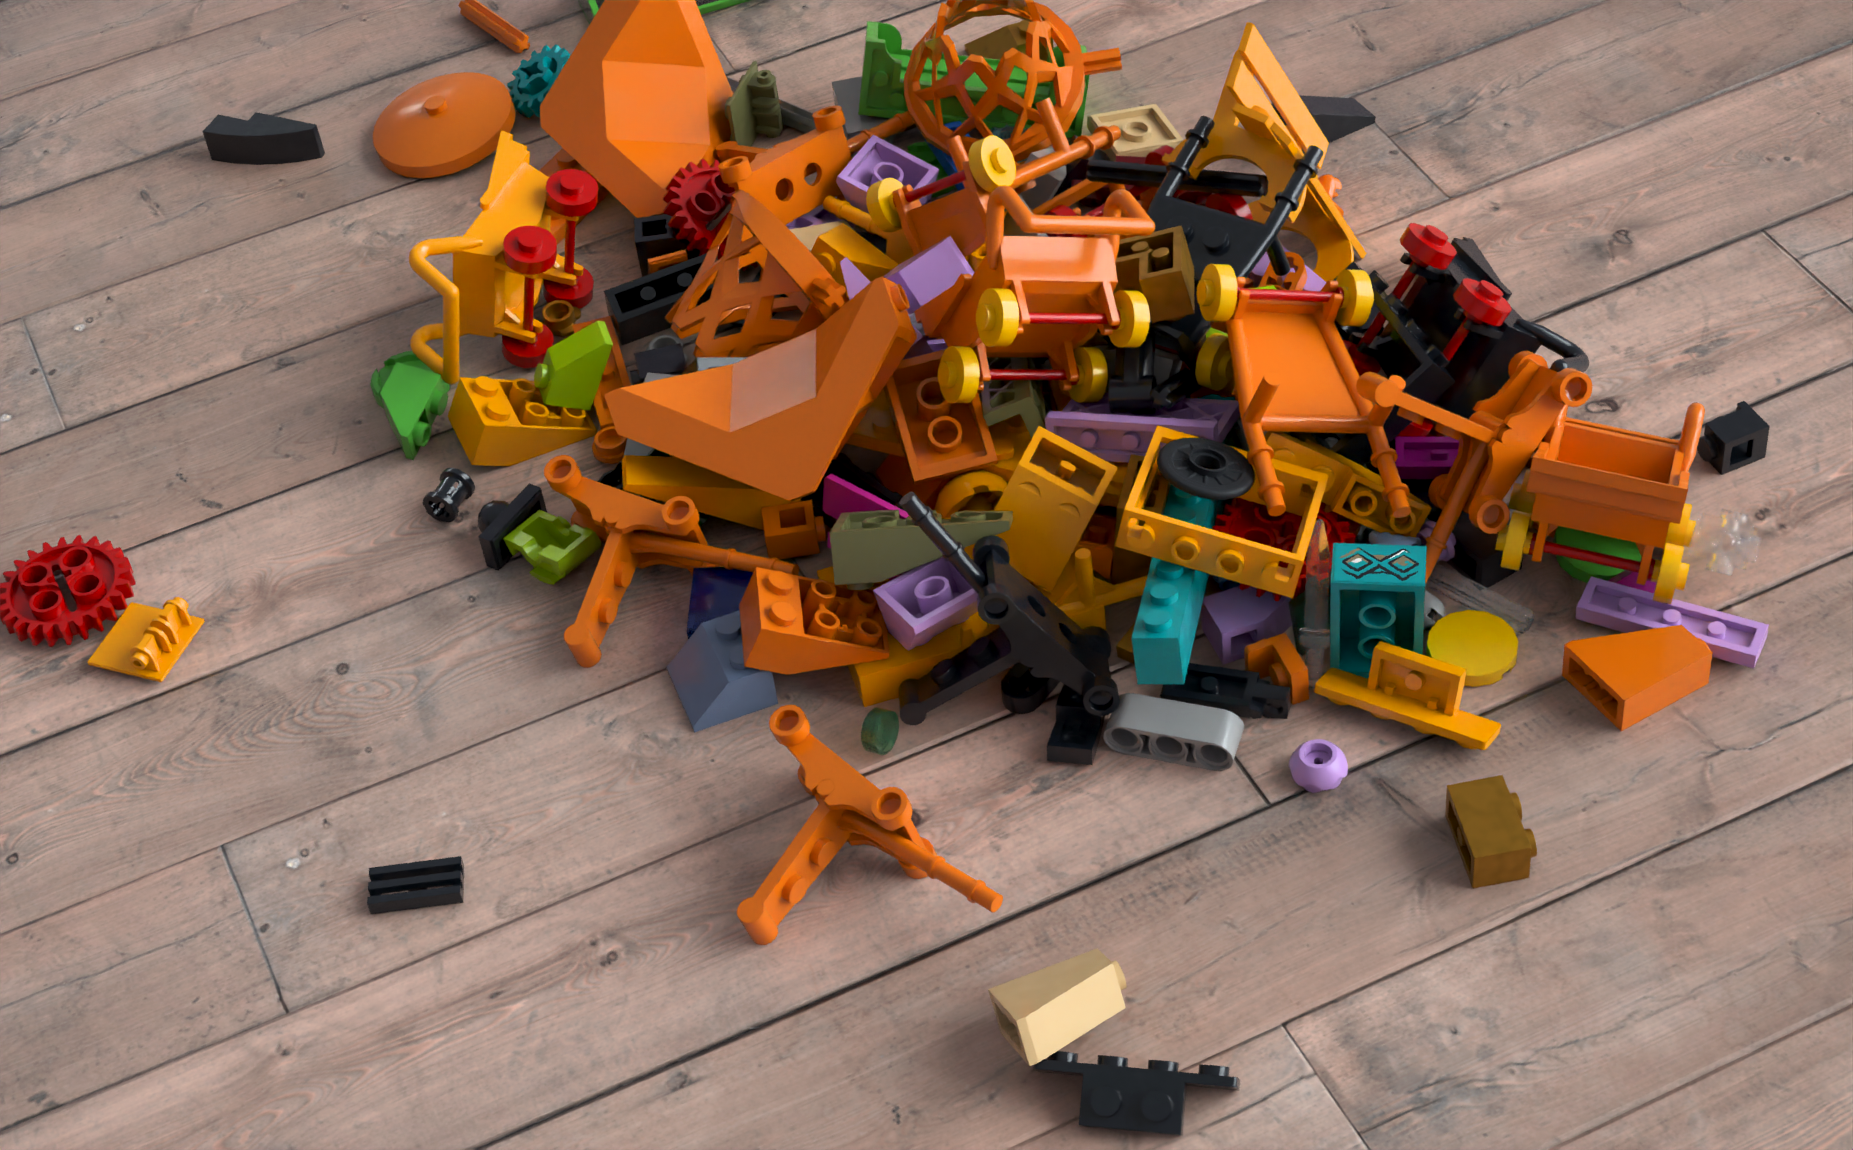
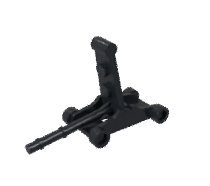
[899,492,1120,725]

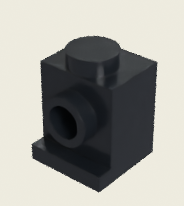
[1697,401,1770,475]

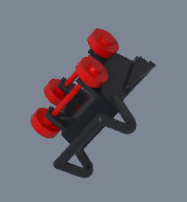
[1343,223,1589,437]

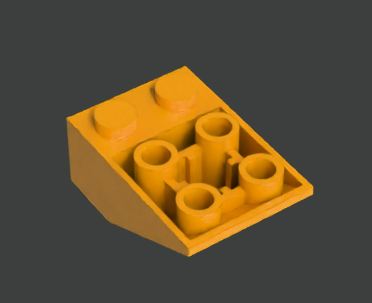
[447,376,597,466]
[994,426,1118,592]

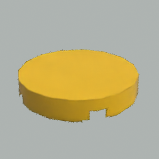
[1426,610,1518,687]

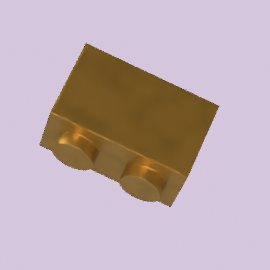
[1445,775,1537,889]

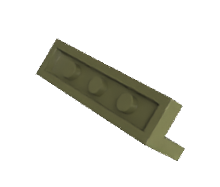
[981,357,1046,438]

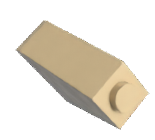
[988,948,1127,1066]

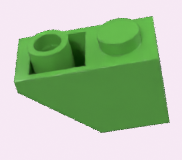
[380,362,448,460]

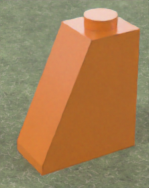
[1562,625,1713,732]

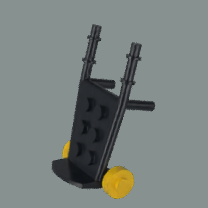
[1080,116,1323,391]

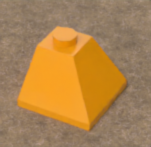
[811,223,899,298]

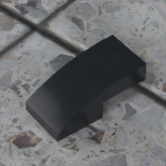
[1047,684,1105,765]

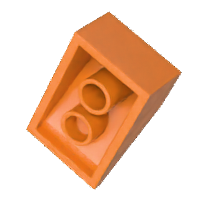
[883,349,998,485]

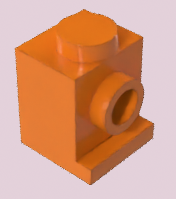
[761,500,827,560]

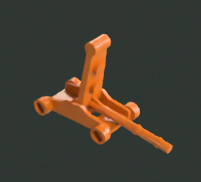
[716,105,915,254]
[1356,351,1593,585]
[544,455,799,668]
[737,705,1003,945]

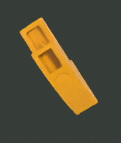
[1264,431,1432,537]

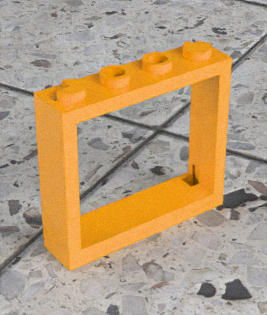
[1115,425,1329,598]

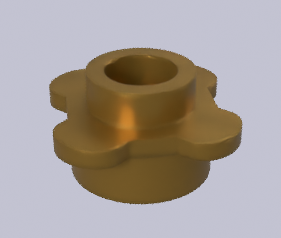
[541,300,581,336]

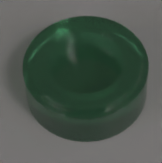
[861,707,899,755]

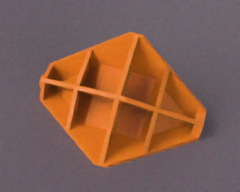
[540,0,733,218]
[604,276,917,502]

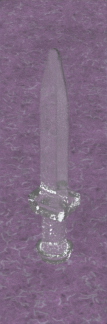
[1299,519,1330,689]

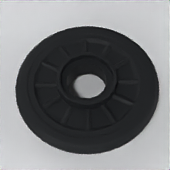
[1157,438,1255,500]

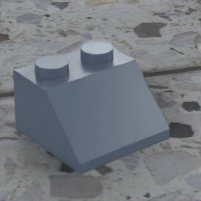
[667,610,778,733]

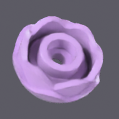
[1289,739,1348,793]

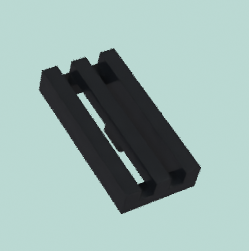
[367,856,464,914]

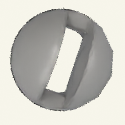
[1424,590,1445,630]

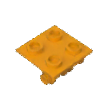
[87,597,205,682]

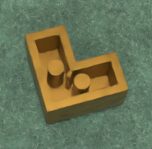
[1113,225,1194,323]

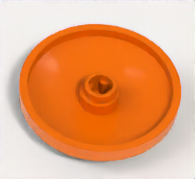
[373,72,516,178]

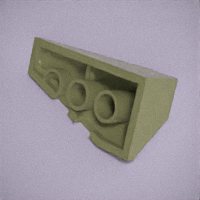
[830,510,1013,590]

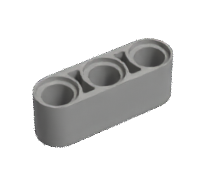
[1103,693,1244,771]

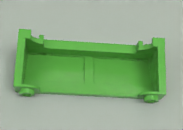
[858,21,1089,138]

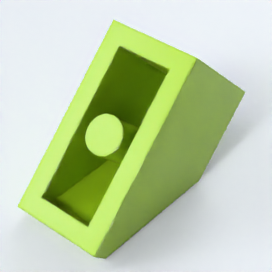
[534,321,613,411]

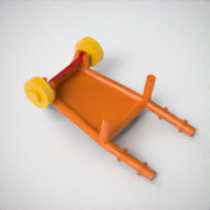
[866,97,1121,257]
[1196,264,1411,518]

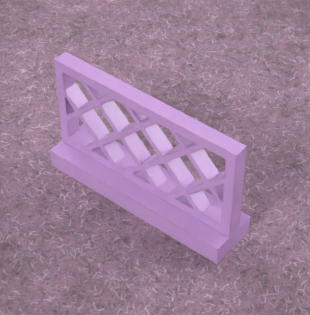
[1045,393,1240,463]

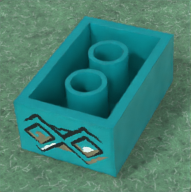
[1330,543,1427,678]

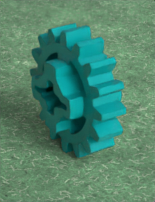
[507,44,571,118]

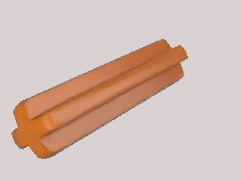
[458,0,530,53]

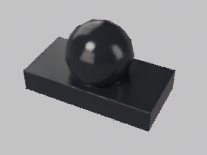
[478,483,547,571]

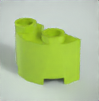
[503,509,601,585]

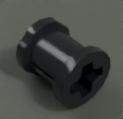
[422,468,475,522]

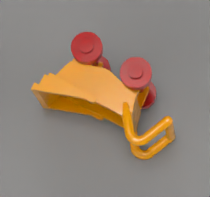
[409,130,598,385]

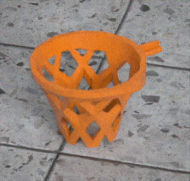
[904,0,1122,162]
[665,189,849,358]

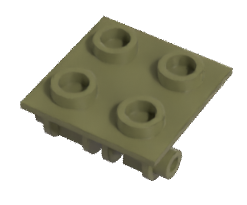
[725,61,783,147]

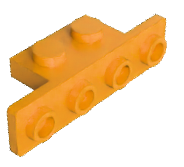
[1314,641,1501,750]

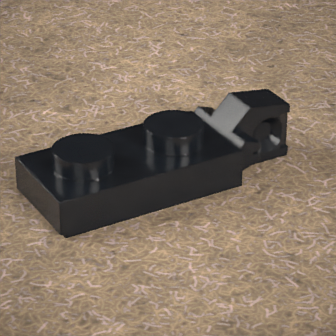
[1160,663,1291,719]

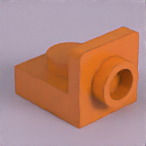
[1244,632,1309,705]

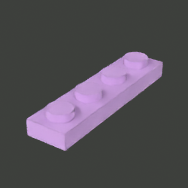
[1575,576,1769,668]

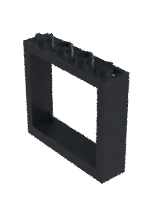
[1289,261,1456,466]

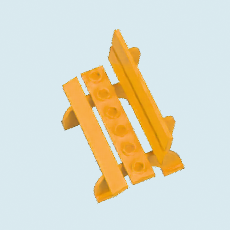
[1161,22,1367,283]

